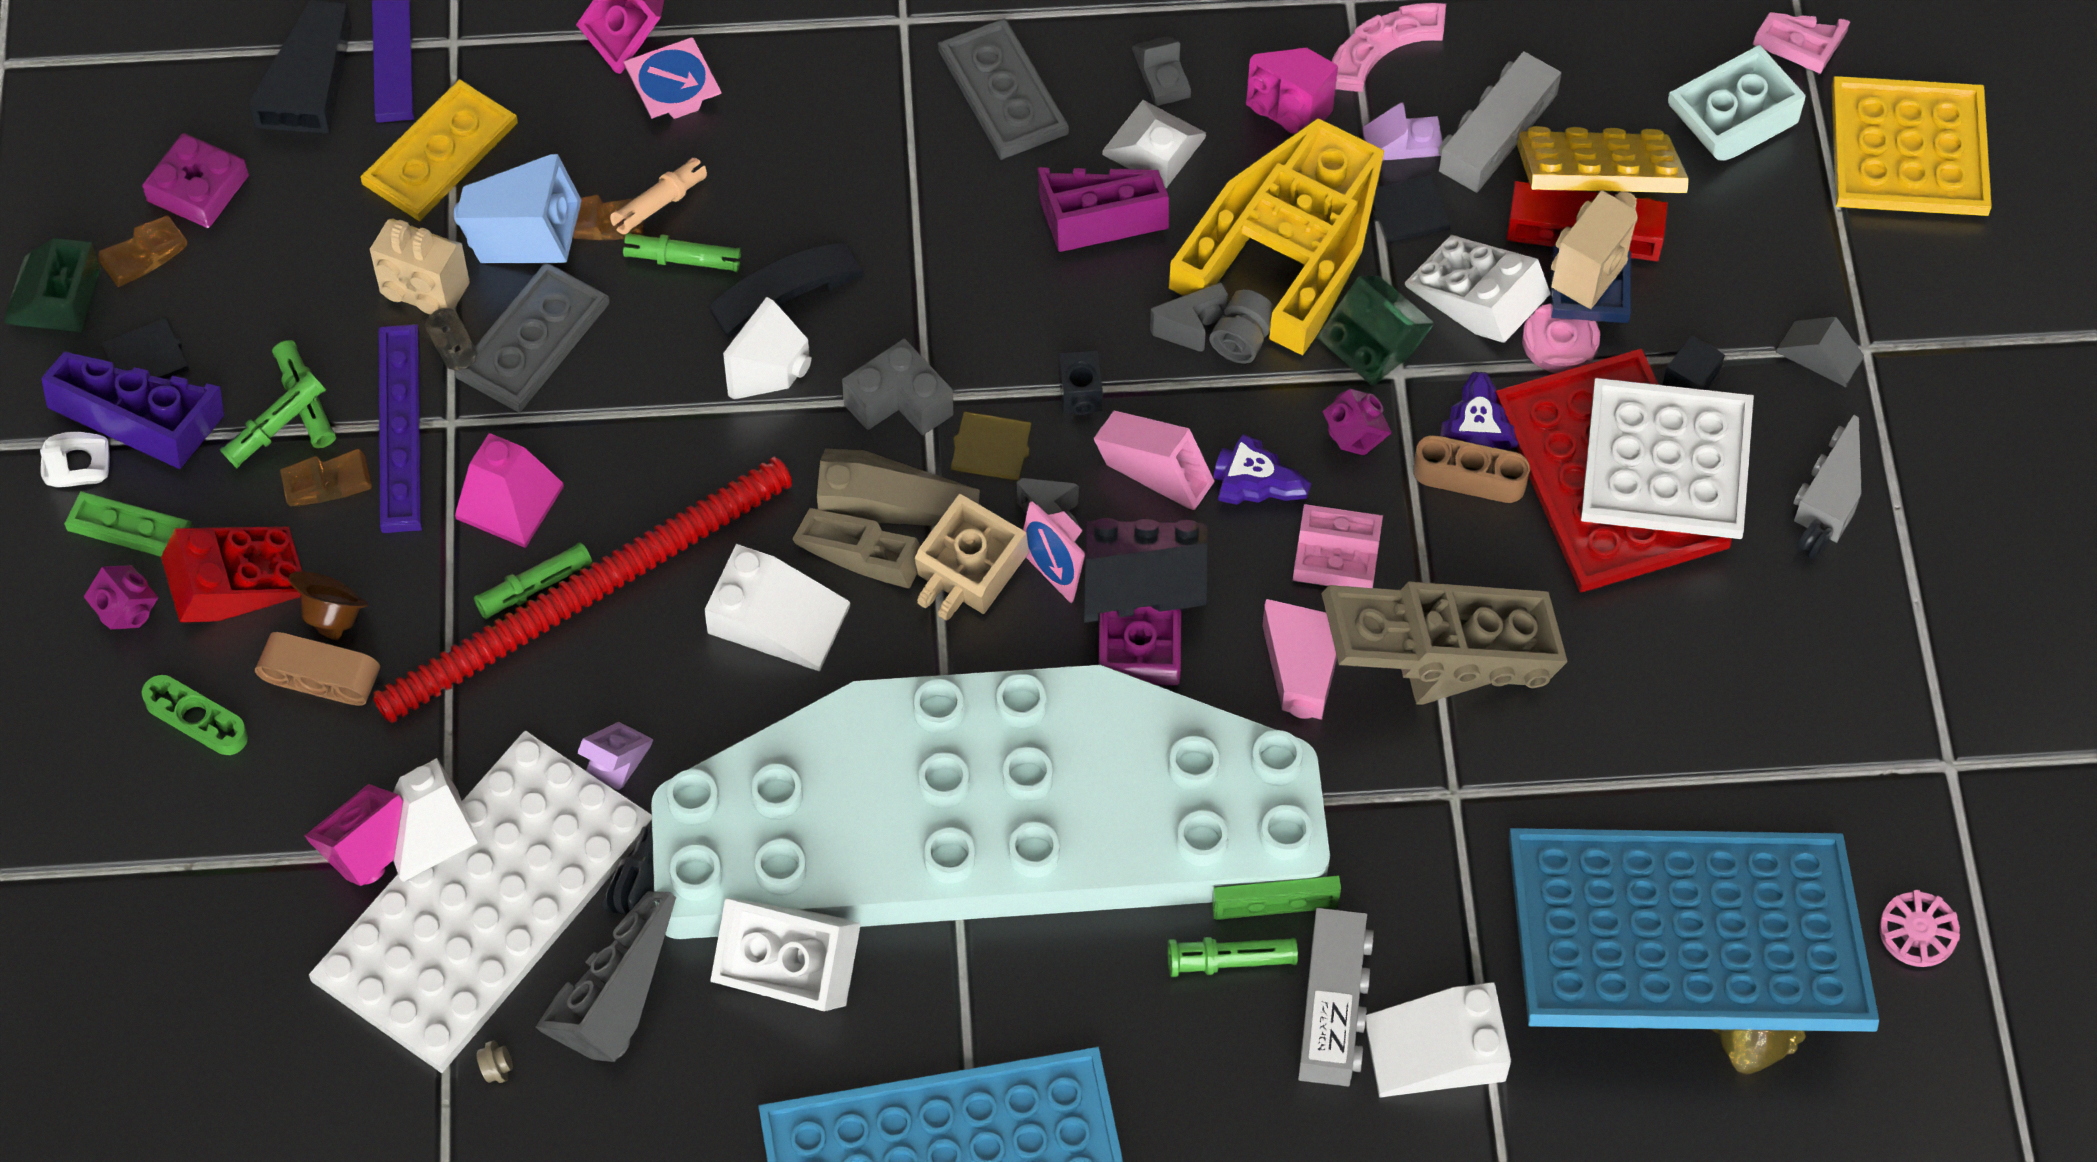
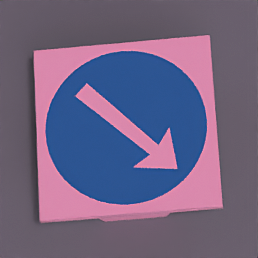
[623,37,721,119]
[1023,501,1085,603]

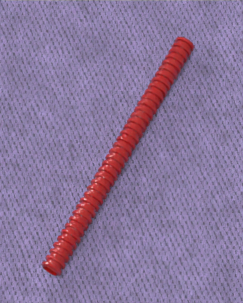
[373,457,792,723]

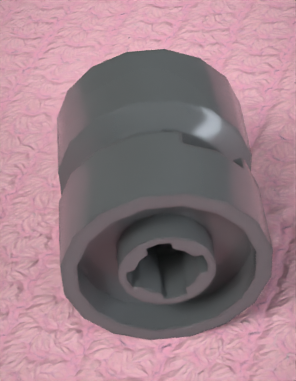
[1210,289,1275,364]

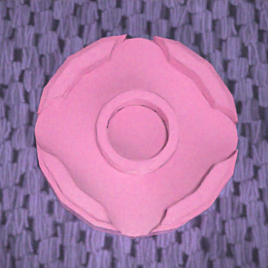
[1522,303,1600,373]

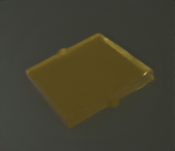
[951,412,1031,481]

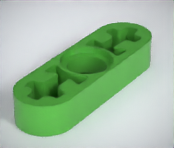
[142,675,248,755]

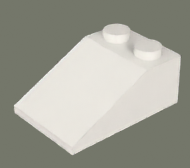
[705,544,850,671]
[711,898,861,1011]
[1365,982,1511,1097]

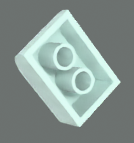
[1668,45,1806,160]

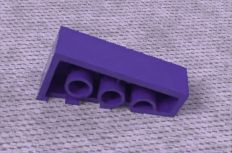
[41,352,224,469]

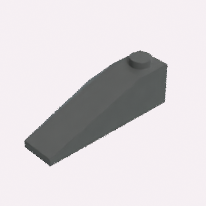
[536,891,676,1062]

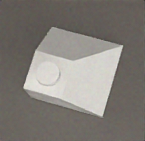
[1102,100,1206,188]
[723,297,811,399]
[393,758,478,881]

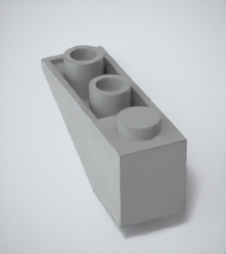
[1793,415,1861,543]

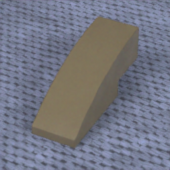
[793,508,920,588]

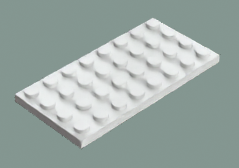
[309,731,652,1073]

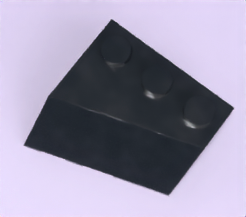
[1084,518,1207,622]

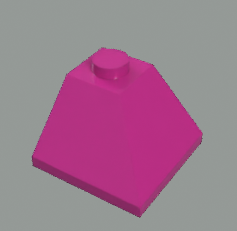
[576,0,664,74]
[455,433,564,548]
[304,784,403,886]

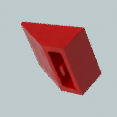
[161,527,302,623]

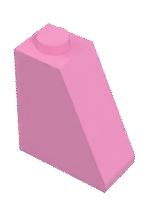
[1094,411,1215,510]
[1262,599,1337,719]

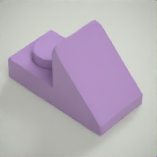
[1362,103,1442,161]
[578,722,653,790]

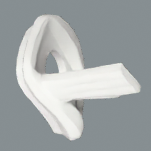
[40,432,110,487]

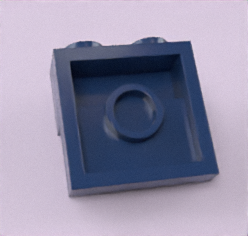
[1550,246,1631,323]

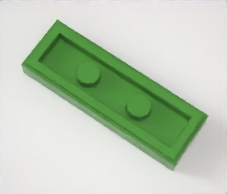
[65,491,193,556]
[1212,876,1341,920]

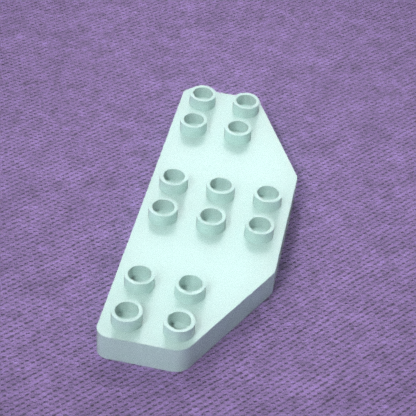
[652,665,1330,939]

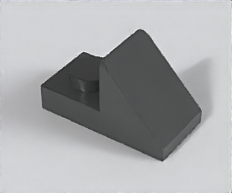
[1132,36,1191,106]
[1150,283,1228,352]
[1017,478,1079,545]

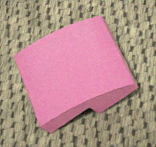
[1293,504,1383,588]

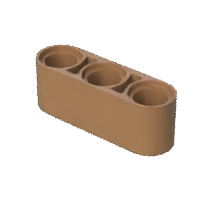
[1413,436,1530,503]
[255,632,380,706]

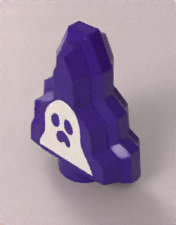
[1440,372,1518,451]
[1213,434,1311,505]

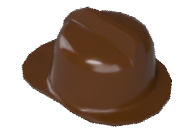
[288,571,368,640]

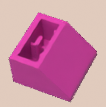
[1246,48,1338,134]

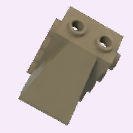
[1322,582,1568,705]

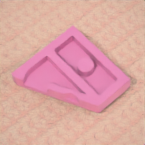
[1753,12,1850,74]

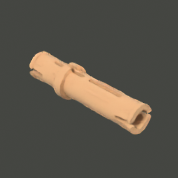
[610,158,707,234]

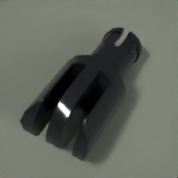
[602,826,654,915]

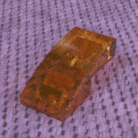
[573,195,644,240]
[99,215,187,287]
[280,449,372,506]

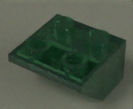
[4,238,100,332]
[1316,276,1434,385]

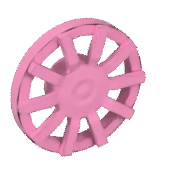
[1879,890,1960,967]

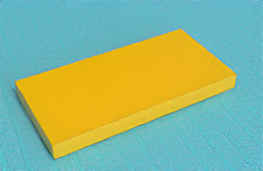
[360,79,518,222]

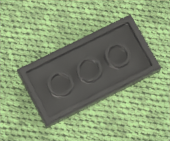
[938,18,1069,160]
[455,263,610,413]

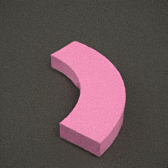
[1331,3,1446,92]

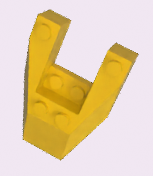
[1169,119,1385,356]

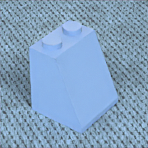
[454,154,582,263]

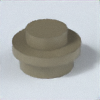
[477,1040,513,1083]

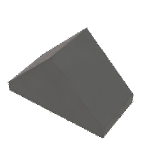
[1776,317,1864,387]

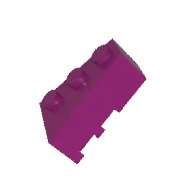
[1038,168,1169,252]

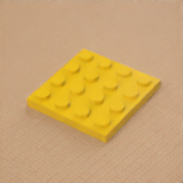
[1832,76,1991,216]
[1517,126,1688,193]

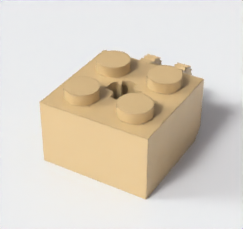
[1551,190,1638,309]
[370,218,470,318]
[915,494,1029,621]

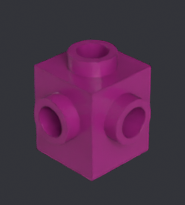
[1322,389,1392,456]
[84,565,159,630]

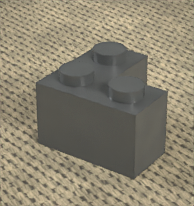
[842,338,953,436]

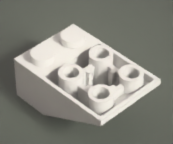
[1405,235,1551,343]

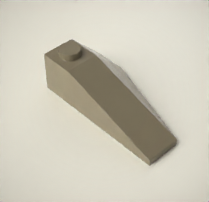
[817,448,980,526]

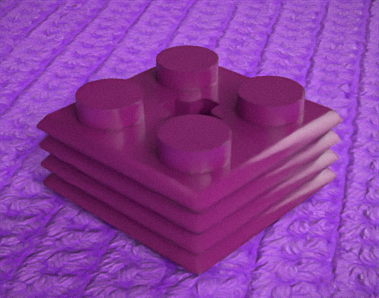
[142,133,249,228]
[1099,606,1181,685]

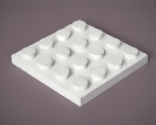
[1581,378,1754,539]

